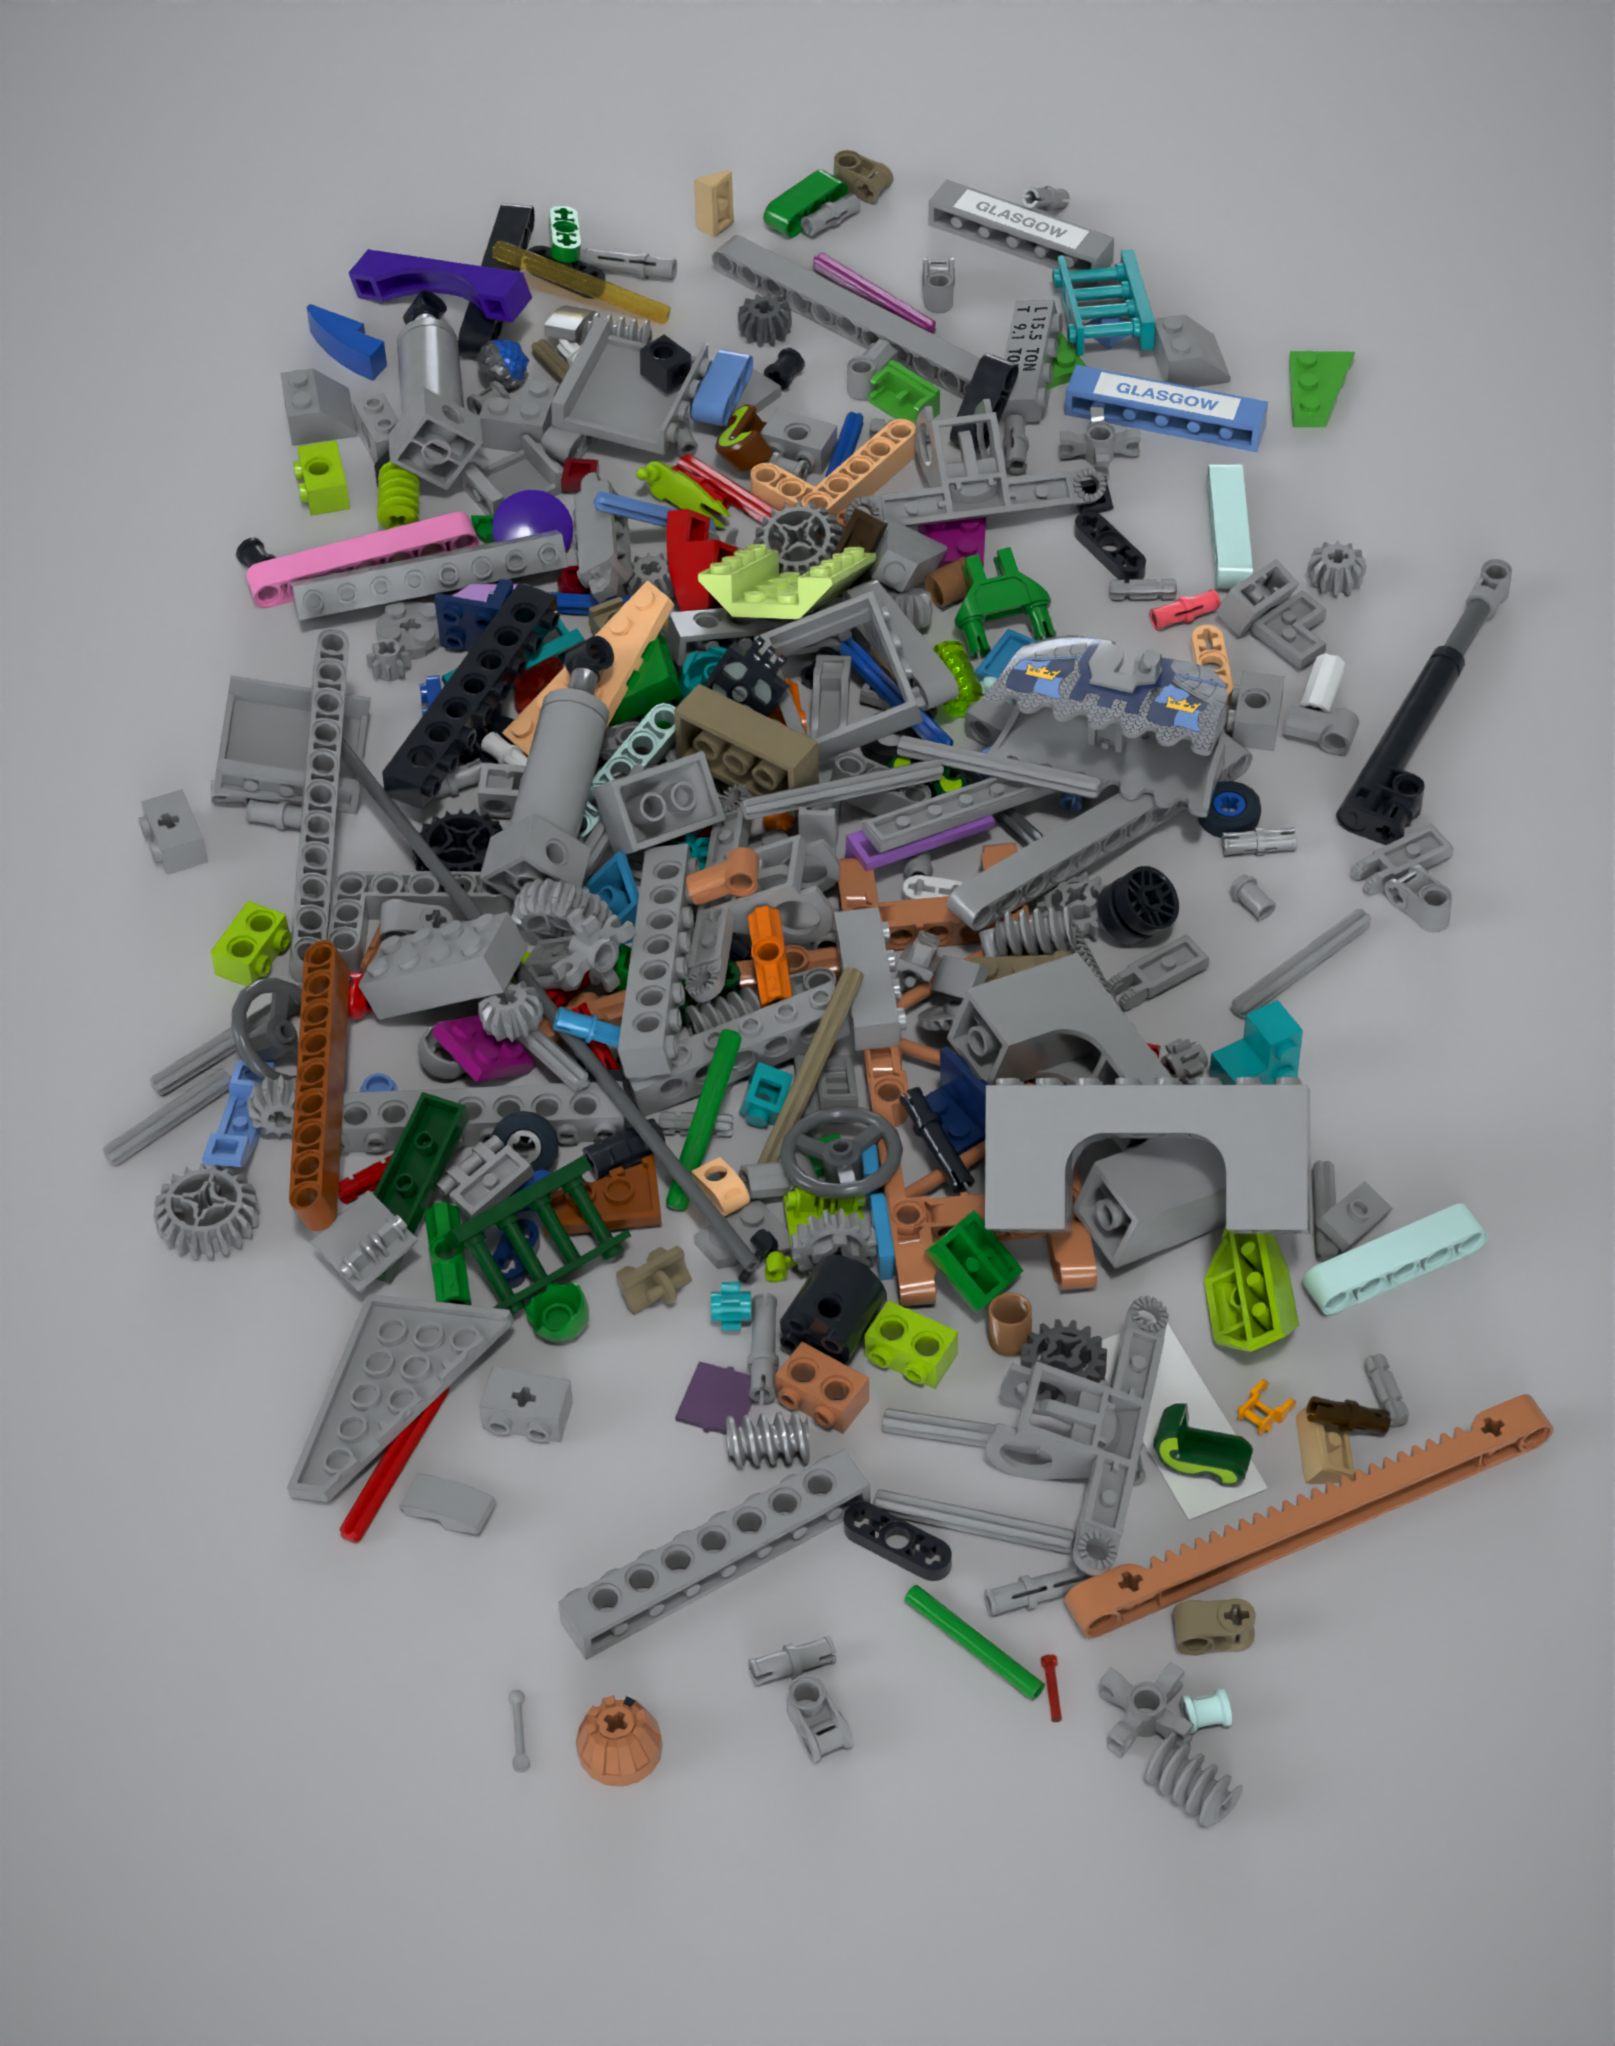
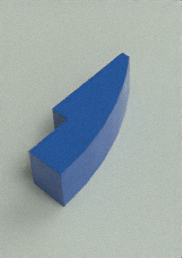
[306,304,387,381]

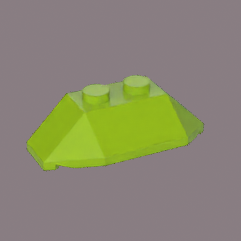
[1204,1226,1299,1352]

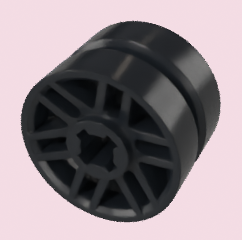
[1098,866,1179,945]

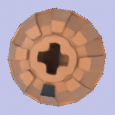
[576,1695,663,1787]

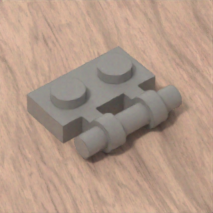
[436,1135,535,1218]

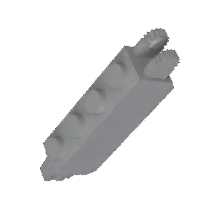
[573,472,632,603]

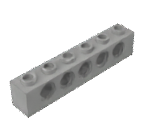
[666,597,871,666]
[621,981,851,1117]

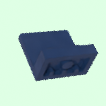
[434,579,514,652]
[924,1046,989,1155]

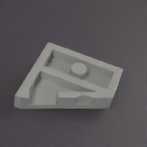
[694,1198,792,1269]

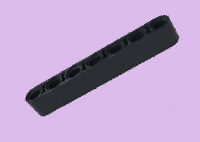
[458,203,535,358]

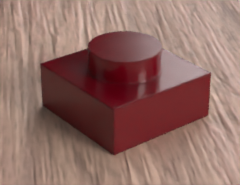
[561,458,599,492]

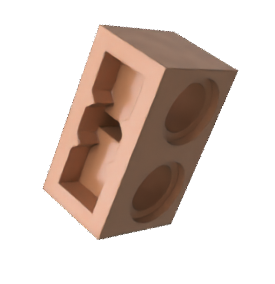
[775,1342,869,1434]

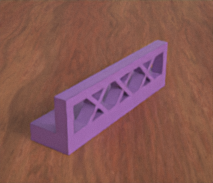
[845,815,995,871]

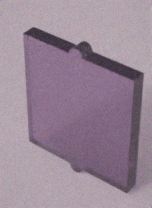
[675,1361,754,1435]

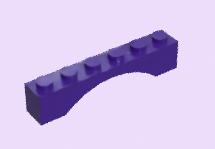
[348,249,532,323]

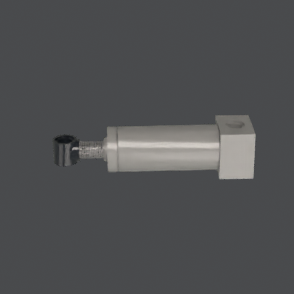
[388,290,489,490]
[479,636,614,901]

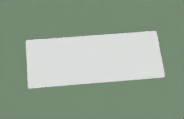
[1102,1319,1268,1520]

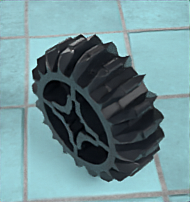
[412,808,504,889]

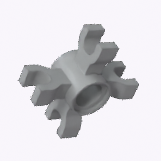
[1059,407,1140,480]
[551,908,636,993]
[1099,1662,1194,1758]

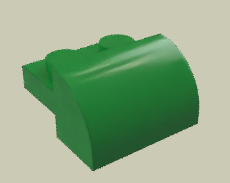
[924,1210,1024,1313]

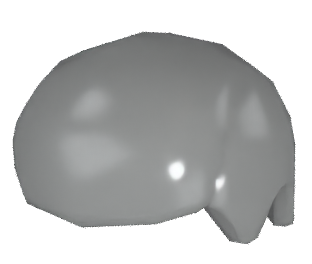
[418,1026,466,1079]

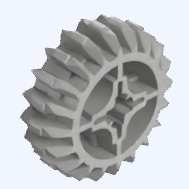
[753,499,843,576]
[513,878,613,942]
[153,1163,260,1261]

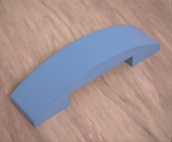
[202,1060,275,1167]

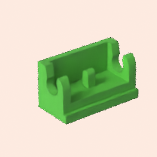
[868,359,940,423]

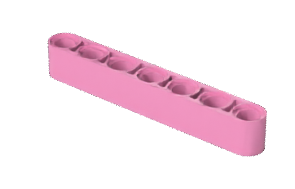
[245,512,480,608]

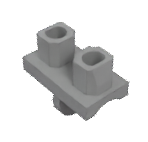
[896,930,942,993]

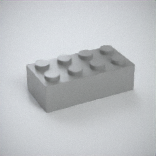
[358,912,528,1020]

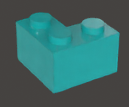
[1209,1000,1303,1085]

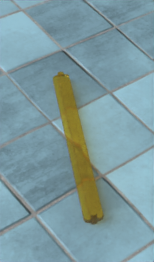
[492,240,671,324]

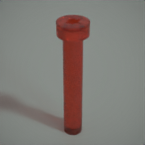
[1040,1654,1062,1722]

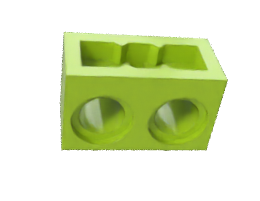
[210,901,291,987]
[865,1300,958,1389]

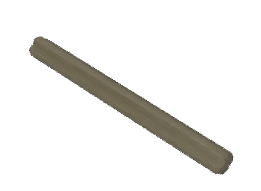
[757,966,864,1163]

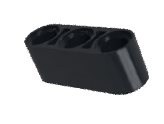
[950,353,1019,454]

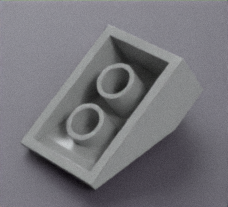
[592,751,726,855]

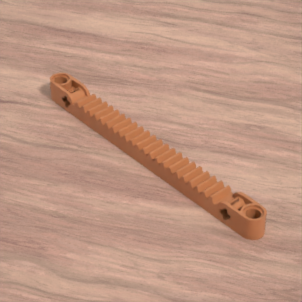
[1064,1394,1554,1638]

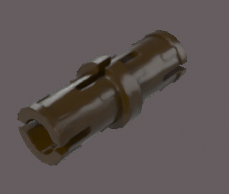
[1306,1396,1391,1436]

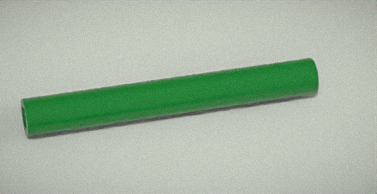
[904,1585,1045,1701]

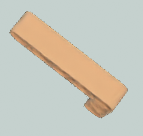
[750,419,916,536]

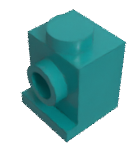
[738,1062,794,1127]

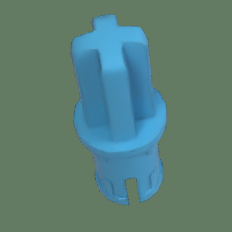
[553,1007,621,1047]

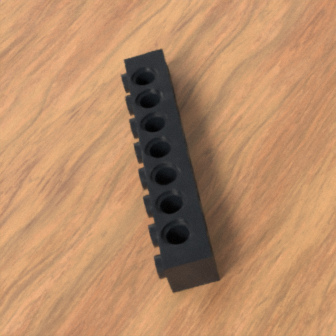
[382,582,560,810]

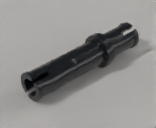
[899,1087,975,1194]

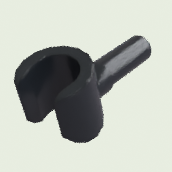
[738,1229,779,1284]

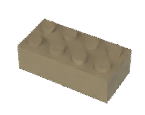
[674,684,819,817]

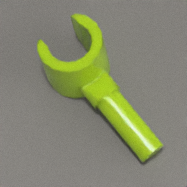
[764,1251,798,1283]

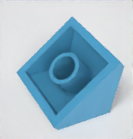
[584,851,639,946]

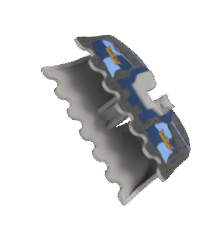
[983,635,1228,818]

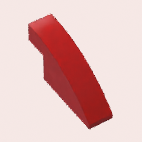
[666,509,738,611]

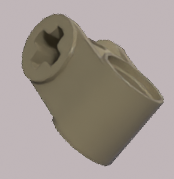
[833,150,894,203]
[1173,1598,1256,1656]

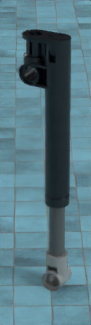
[1336,559,1512,845]

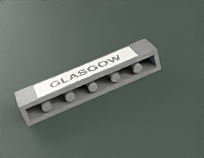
[928,179,1114,284]

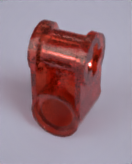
[513,657,564,714]

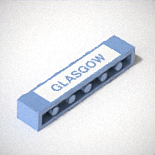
[1065,365,1268,452]

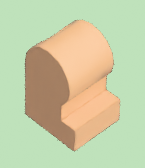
[691,1156,750,1217]

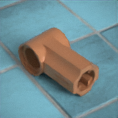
[686,847,760,905]

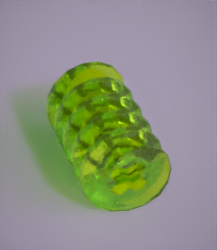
[932,640,984,718]

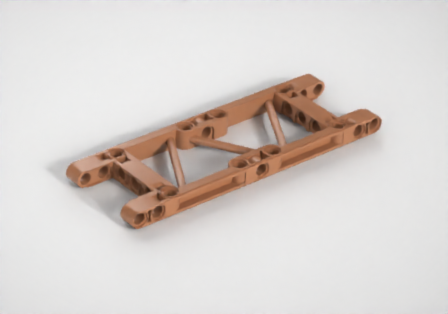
[836,843,1097,1306]

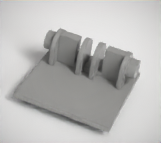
[310,1190,419,1293]

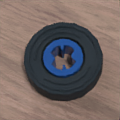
[1198,781,1262,838]

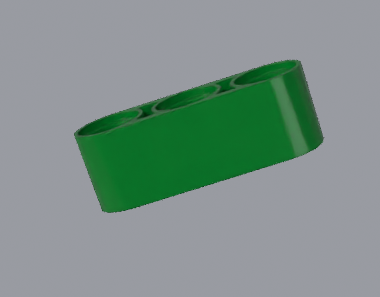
[763,169,848,238]

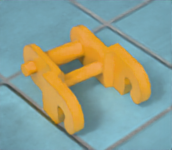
[1237,1379,1296,1435]

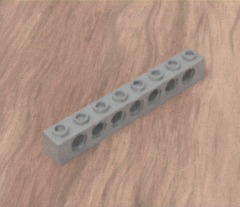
[290,530,568,620]
[618,843,700,1078]
[340,1081,625,1154]
[558,1449,870,1660]

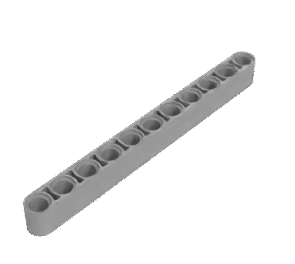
[711,235,981,399]
[289,628,349,982]
[947,733,1253,931]

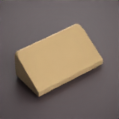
[694,170,734,237]
[1296,1406,1355,1484]

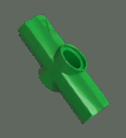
[425,1202,472,1306]

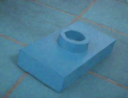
[870,1193,895,1280]

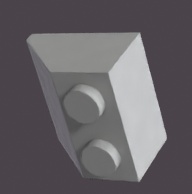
[1152,314,1231,387]
[280,368,357,446]

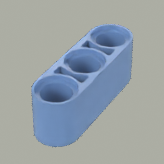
[691,349,753,427]

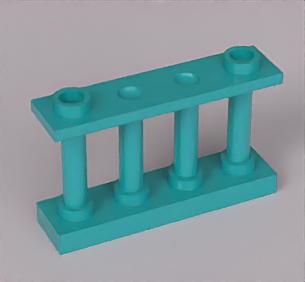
[1052,249,1155,356]

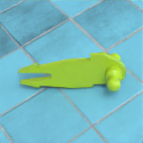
[636,461,731,528]

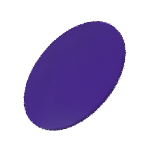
[492,490,573,552]

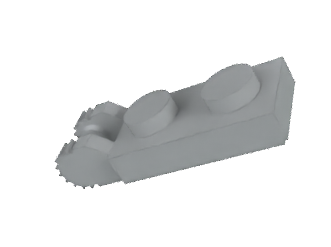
[1350,824,1454,896]
[1107,935,1209,1011]

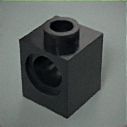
[640,334,691,394]

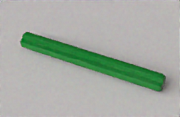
[666,1029,742,1211]

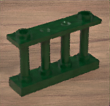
[444,1155,631,1315]

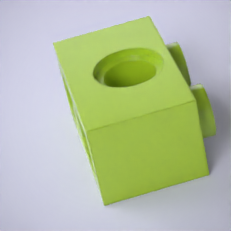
[293,440,350,516]

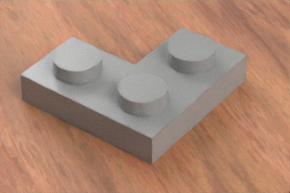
[1252,590,1326,670]

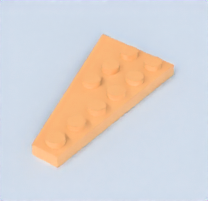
[502,580,674,756]

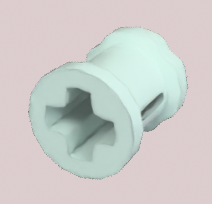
[1180,1688,1232,1734]

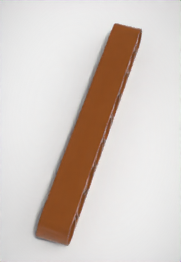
[289,940,350,1231]

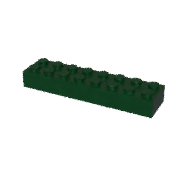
[373,1092,470,1284]

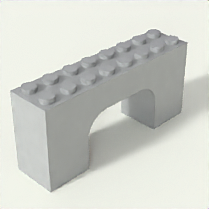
[947,953,1226,1268]
[985,1077,1311,1234]

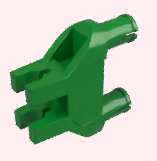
[954,547,1057,658]

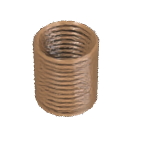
[925,557,968,608]
[988,1293,1032,1356]

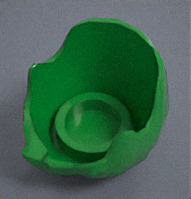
[525,1282,589,1342]

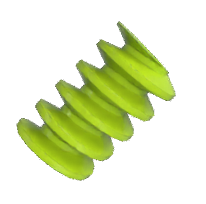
[377,462,420,530]

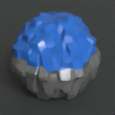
[476,339,529,390]

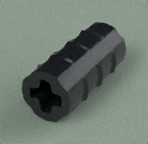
[582,1118,666,1180]

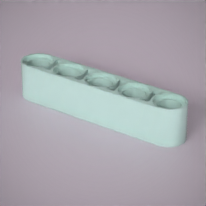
[1207,464,1253,589]
[577,703,676,844]
[1302,1203,1488,1315]

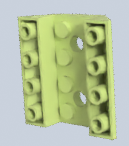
[698,544,876,619]

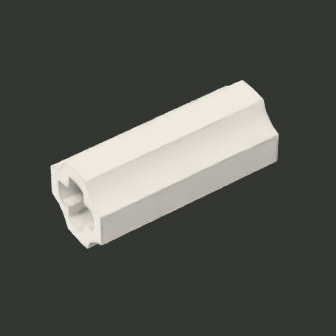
[1300,653,1345,713]

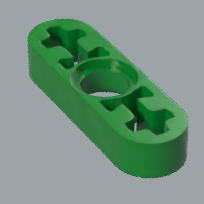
[548,206,581,263]

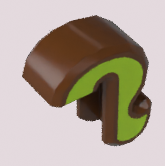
[715,404,773,472]

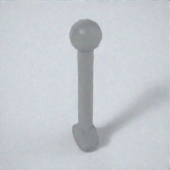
[508,1690,530,1773]

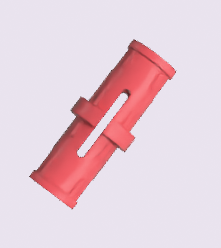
[1149,589,1221,630]

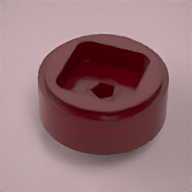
[557,566,591,594]

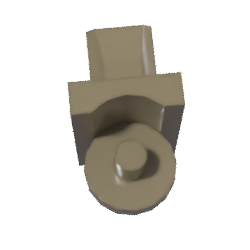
[616,1245,692,1315]

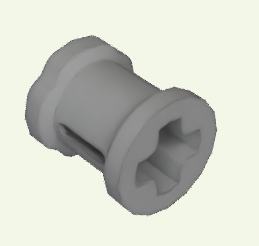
[466,381,510,415]
[769,452,809,481]

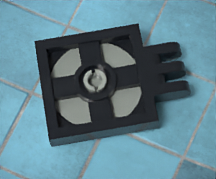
[703,636,790,718]

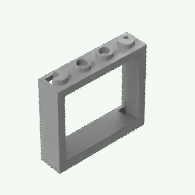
[754,590,925,763]

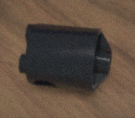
[780,1254,887,1365]

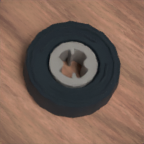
[491,1111,559,1171]

